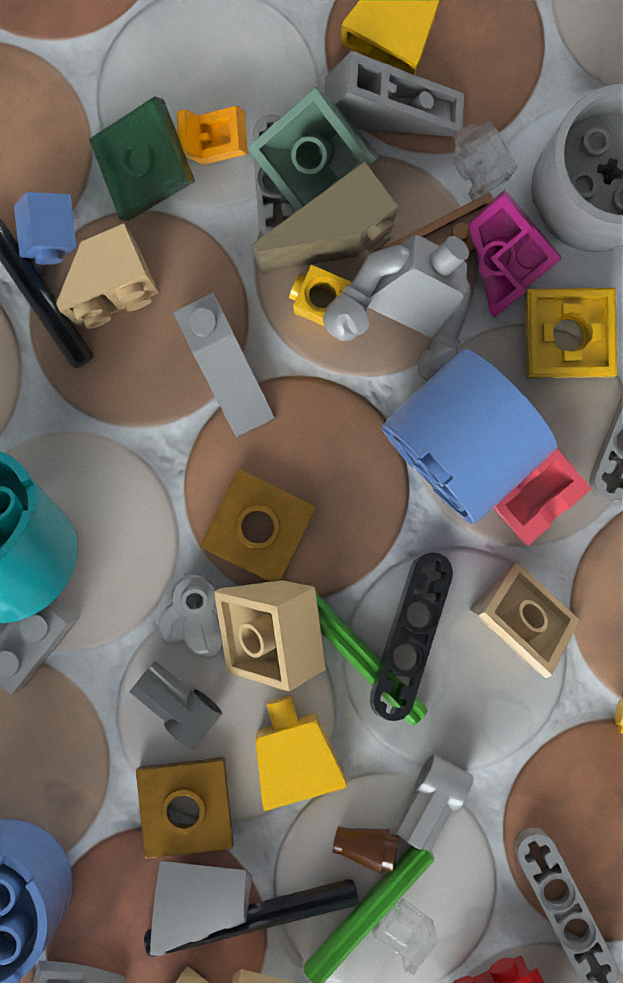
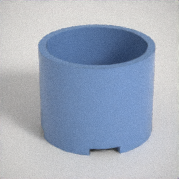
[381,349,557,524]
[0,819,73,983]

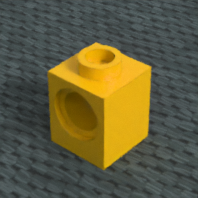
[289,265,352,327]

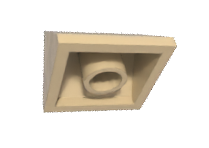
[469,561,580,678]

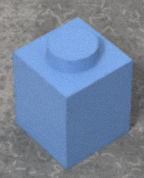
[14,192,77,265]

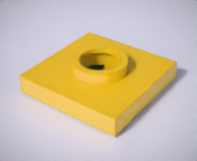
[524,288,617,379]

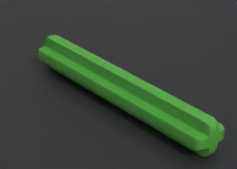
[316,593,428,726]
[304,846,434,983]

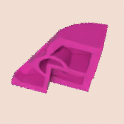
[469,189,561,318]

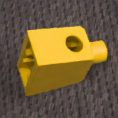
[341,0,440,75]
[255,695,347,811]

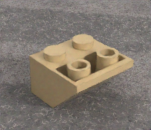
[56,223,159,329]

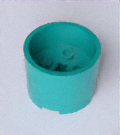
[0,452,78,623]

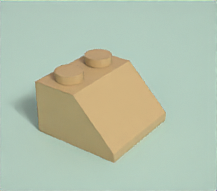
[214,580,326,692]

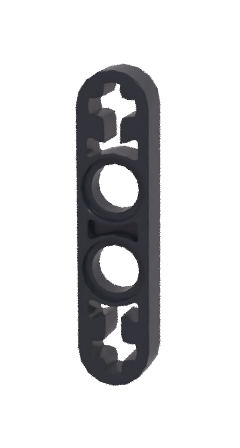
[370,552,453,721]

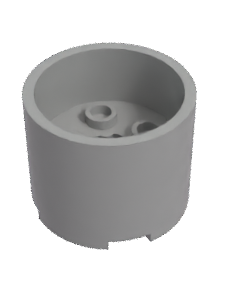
[531,83,623,252]

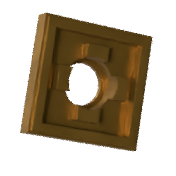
[199,468,317,582]
[136,757,234,859]

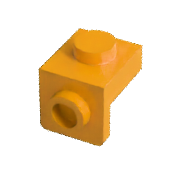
[175,105,248,165]

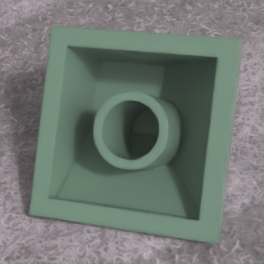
[247,87,379,212]

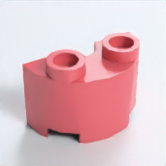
[494,448,592,546]

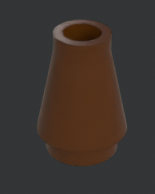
[333,826,400,874]

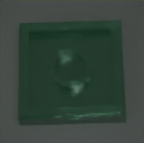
[89,96,195,221]

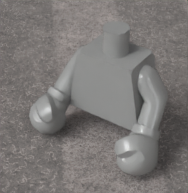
[322,235,471,381]

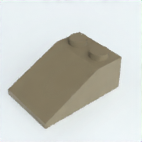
[252,162,398,273]

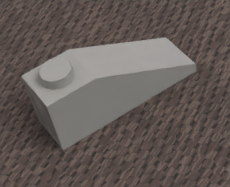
[324,51,464,137]
[173,293,275,438]

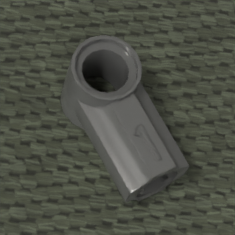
[129,661,223,749]

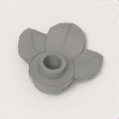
[159,575,222,659]

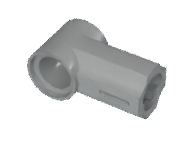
[395,754,474,852]

